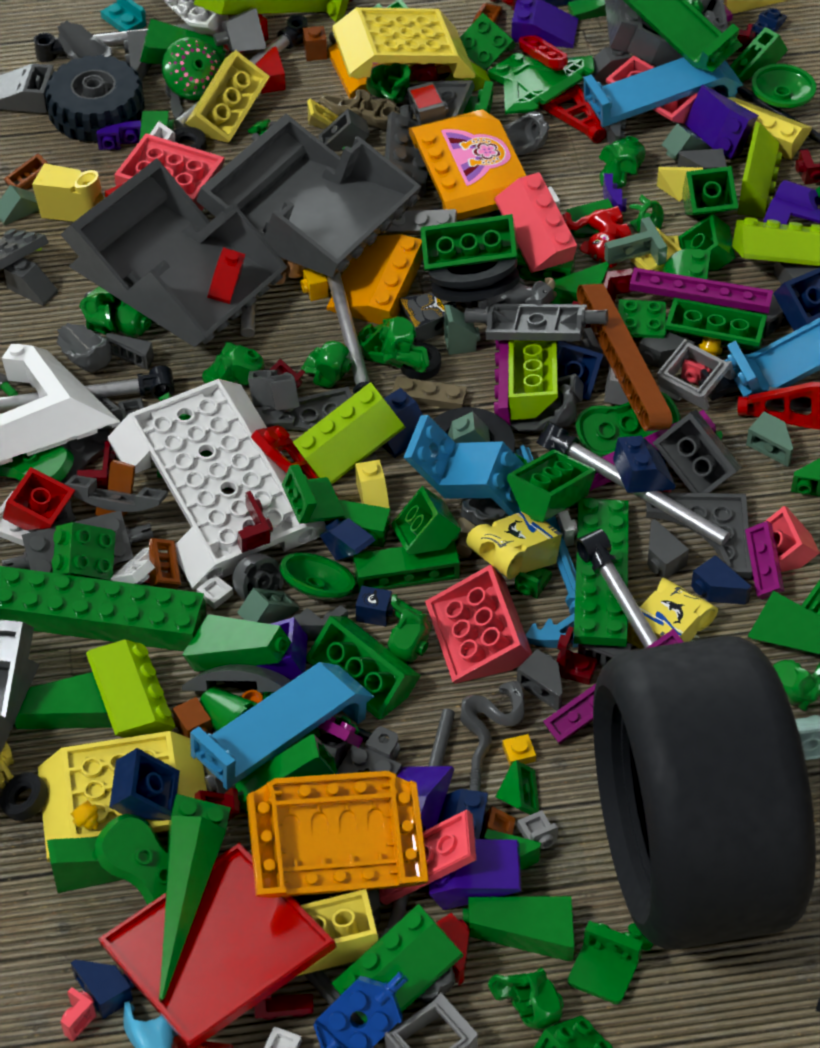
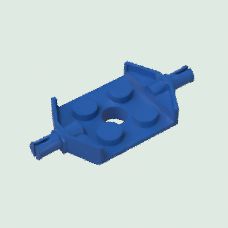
[313,971,408,1048]

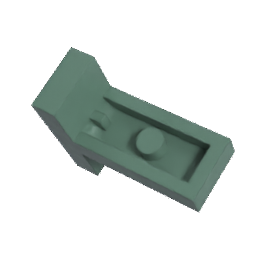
[604,217,667,265]

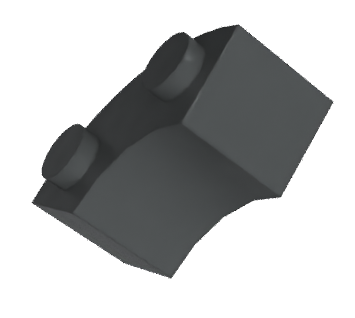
[248,370,300,412]

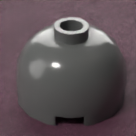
[232,553,284,600]

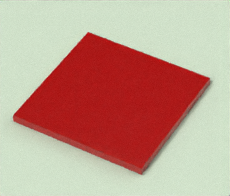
[98,843,337,1048]

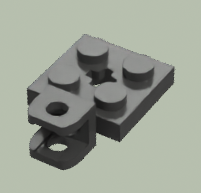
[338,726,402,775]

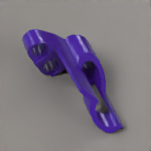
[763,180,820,225]

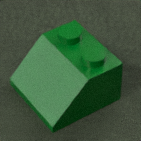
[678,213,736,271]

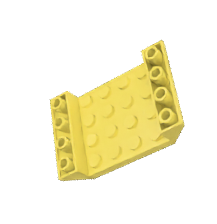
[332,8,476,79]
[37,731,207,862]

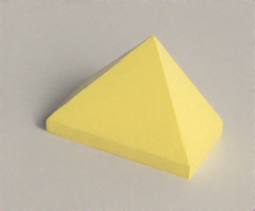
[307,99,339,129]
[657,167,703,202]

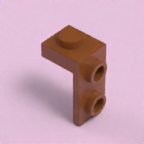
[95,460,135,517]

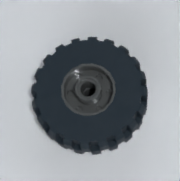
[45,55,145,143]

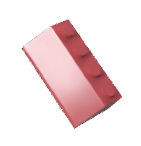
[606,55,698,124]
[494,172,577,273]

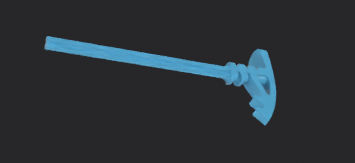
[515,445,629,648]

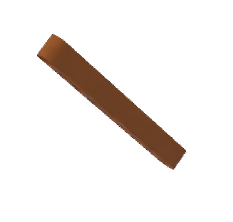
[577,283,672,431]

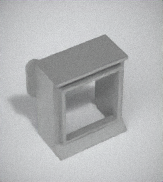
[657,339,736,411]
[385,992,478,1048]

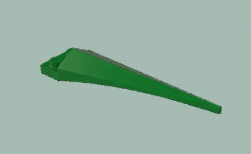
[159,794,231,1002]

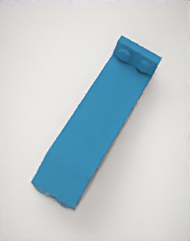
[584,58,744,127]
[724,318,820,396]
[190,662,374,790]

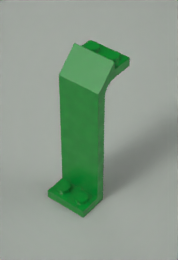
[623,0,742,72]

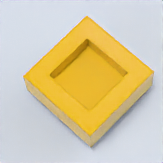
[502,734,536,766]

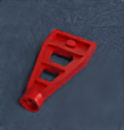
[539,84,606,143]
[737,382,820,429]
[250,425,338,496]

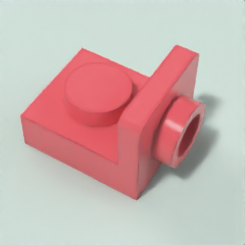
[681,359,713,385]
[60,987,96,1041]

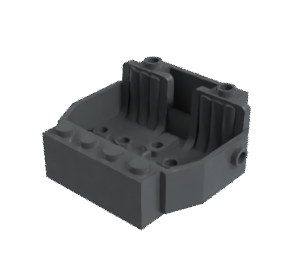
[605,0,728,66]

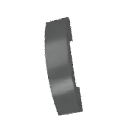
[65,475,168,512]
[182,664,291,692]

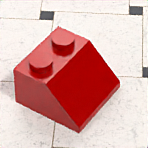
[3,467,75,530]

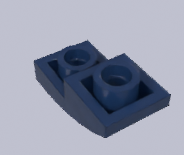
[746,8,787,38]

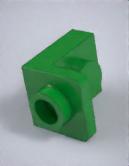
[515,568,552,598]

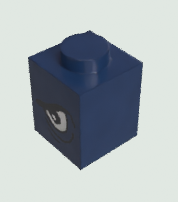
[356,586,395,627]

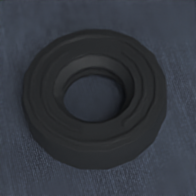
[173,126,207,151]
[400,342,441,380]
[0,772,48,821]

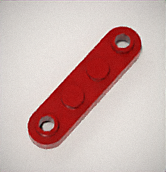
[519,35,568,71]

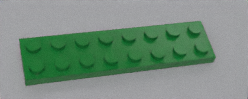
[573,498,629,647]

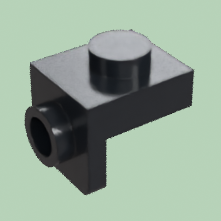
[698,369,738,401]

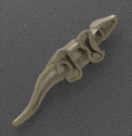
[319,89,418,130]

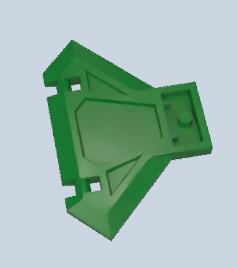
[488,53,594,114]

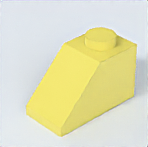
[355,459,390,508]

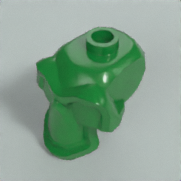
[366,63,411,104]
[599,136,646,189]
[79,286,121,335]
[114,301,152,338]
[379,316,429,373]
[301,341,352,388]
[202,342,265,386]
[387,594,432,663]
[773,660,820,712]
[488,968,564,1031]

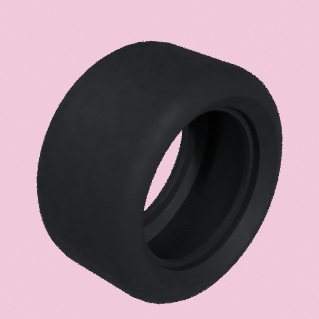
[593,636,816,949]

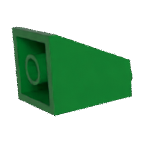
[682,166,738,215]

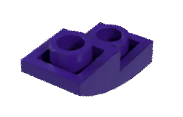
[97,121,141,150]
[603,173,627,213]

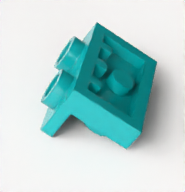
[100,0,146,32]

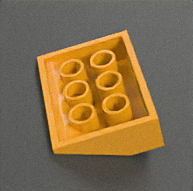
[327,234,423,325]

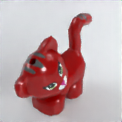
[562,206,632,268]

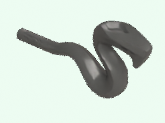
[461,681,525,791]

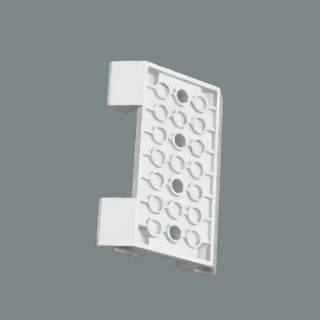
[108,379,327,590]

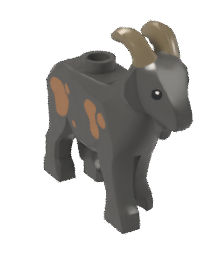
[461,277,557,309]

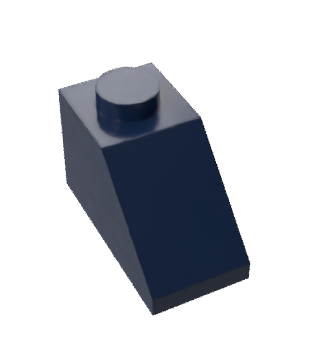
[320,518,375,560]
[691,555,752,605]
[71,960,134,1019]

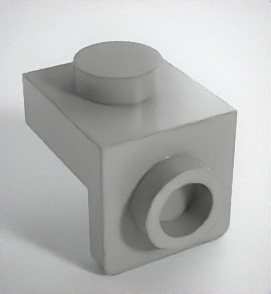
[517,810,558,849]

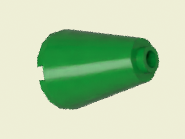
[200,687,258,731]

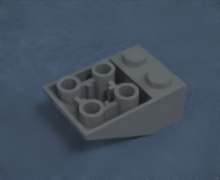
[0,63,54,113]

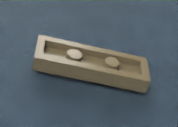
[392,377,467,409]

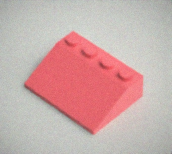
[114,134,225,211]
[425,565,532,684]

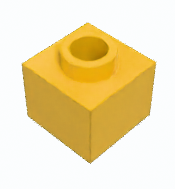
[301,268,329,301]

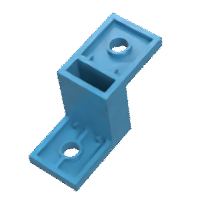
[403,415,525,516]

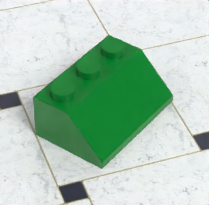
[391,485,461,555]

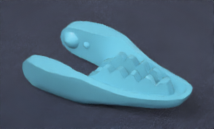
[123,1001,177,1048]

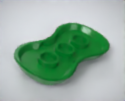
[576,392,681,457]
[0,446,74,482]
[95,814,168,905]

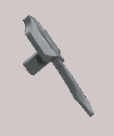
[165,82,184,119]

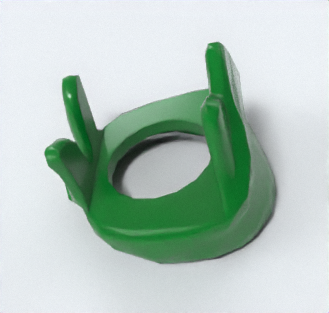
[629,195,664,233]

